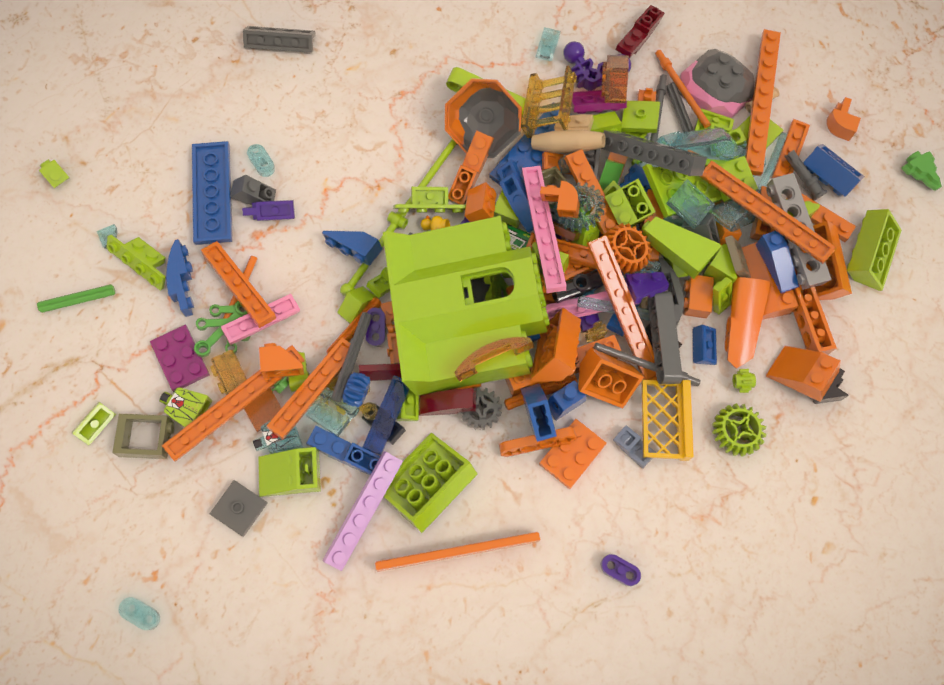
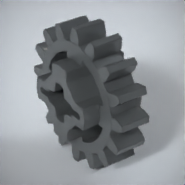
[460,387,502,430]

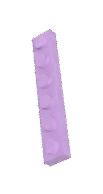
[322,451,403,571]

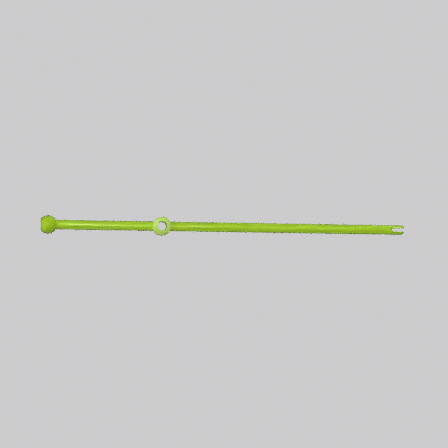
[340,139,457,297]

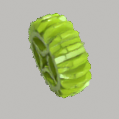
[712,403,767,457]

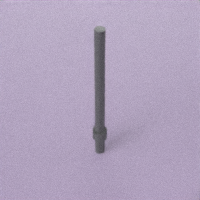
[650,74,667,142]
[593,342,701,387]

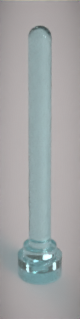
[756,132,787,193]

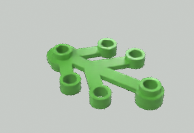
[194,301,250,357]

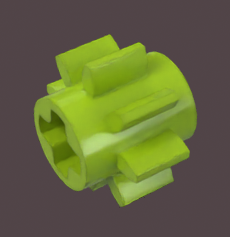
[732,369,756,393]

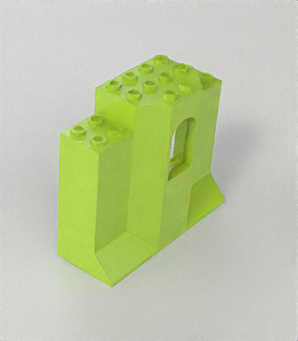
[383,216,550,396]

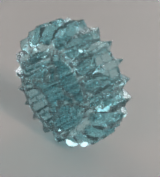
[554,181,605,233]

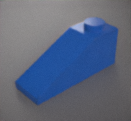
[756,231,799,294]

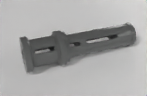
[784,150,827,201]

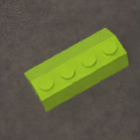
[847,209,902,291]

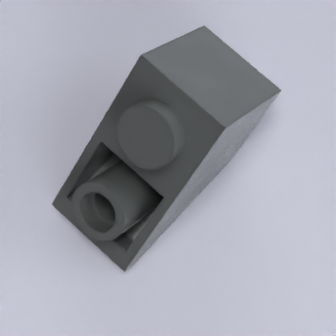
[230,175,276,205]

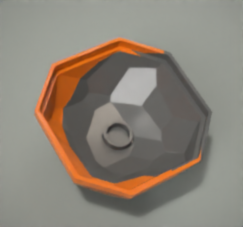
[445,78,522,158]

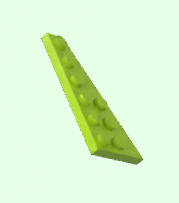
[642,164,723,218]

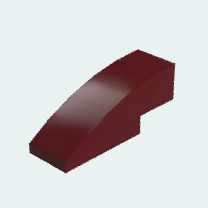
[419,388,476,416]

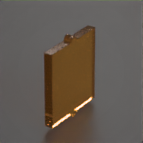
[244,388,281,432]

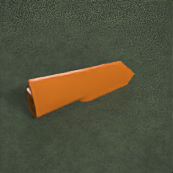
[725,277,770,369]

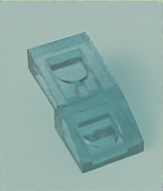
[536,27,561,61]

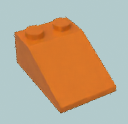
[766,346,841,402]

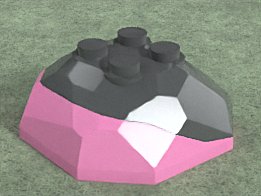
[680,49,754,118]

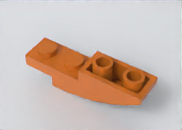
[448,130,494,205]

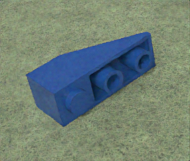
[322,231,383,266]

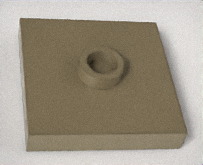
[725,235,751,278]

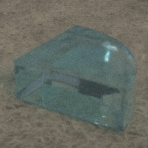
[97,224,118,249]

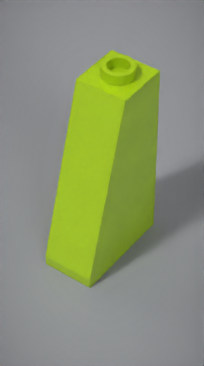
[641,217,722,279]

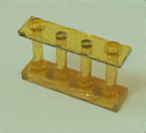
[521,65,577,138]

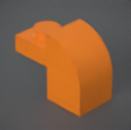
[827,97,861,141]
[540,181,580,218]

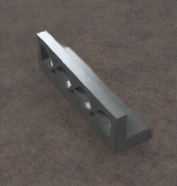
[243,26,316,53]

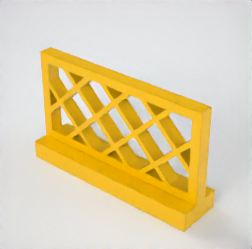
[641,380,694,461]

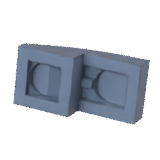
[613,425,656,469]

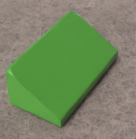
[599,159,624,190]

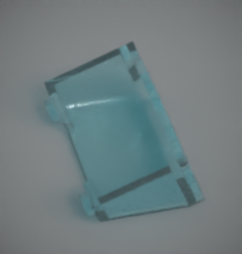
[657,127,739,167]

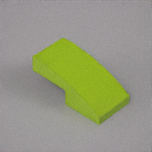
[366,267,390,298]

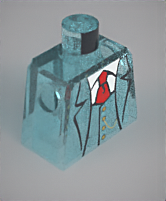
[253,420,304,454]

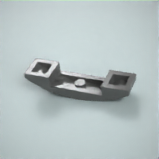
[655,258,684,327]

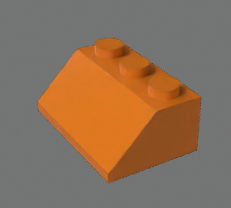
[578,347,644,409]

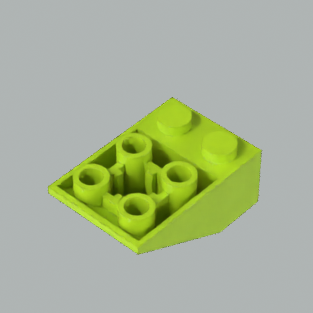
[258,447,321,497]

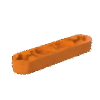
[499,427,577,457]

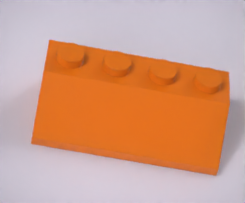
[800,220,852,300]
[530,308,581,382]

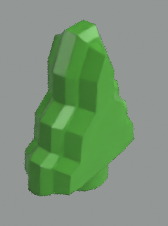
[901,151,942,191]

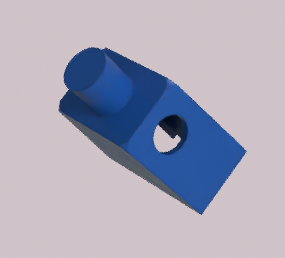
[548,380,586,421]

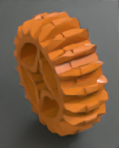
[605,223,652,274]

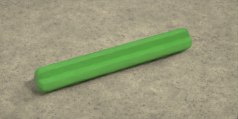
[37,284,115,313]

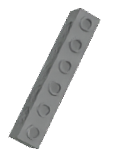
[766,173,831,290]

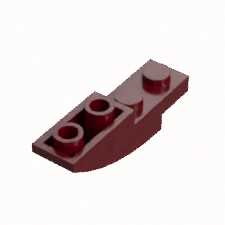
[615,5,665,58]

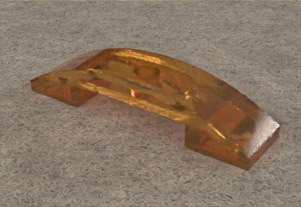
[454,337,534,381]

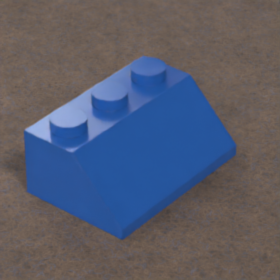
[803,144,865,197]

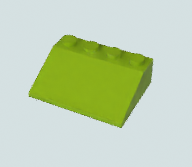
[383,432,477,533]

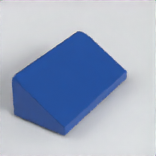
[692,324,717,365]

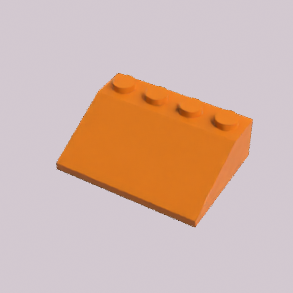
[731,242,799,320]

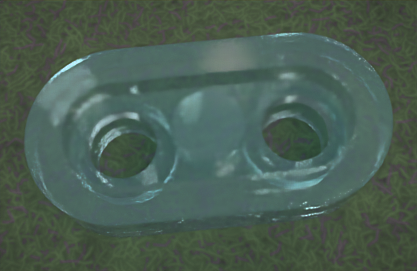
[247,144,275,177]
[118,597,160,630]

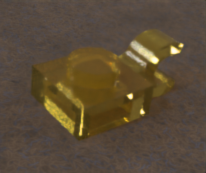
[585,320,608,342]

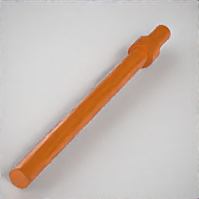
[655,50,711,128]

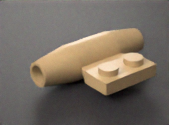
[531,114,605,153]

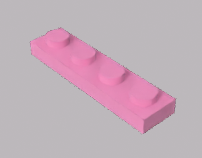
[221,294,300,345]

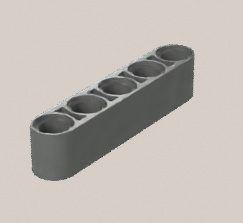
[647,291,682,384]

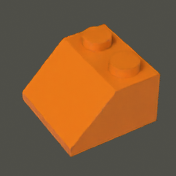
[259,343,304,378]

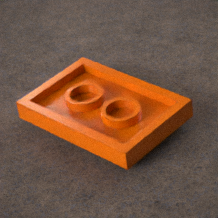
[539,419,607,489]

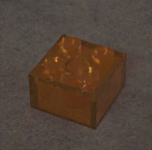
[601,55,629,103]

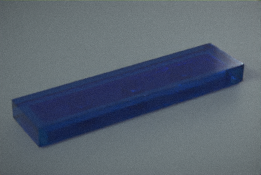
[363,375,410,455]

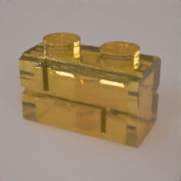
[210,350,247,395]

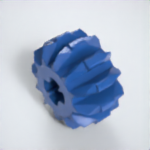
[343,372,370,407]

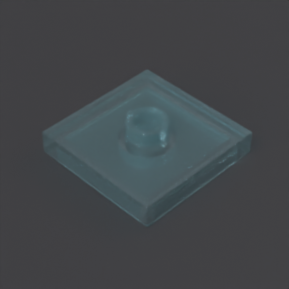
[666,179,715,229]

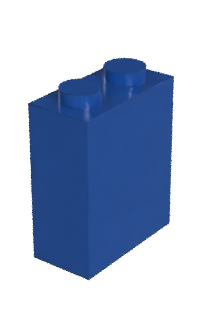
[521,383,557,442]

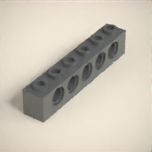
[600,130,707,176]

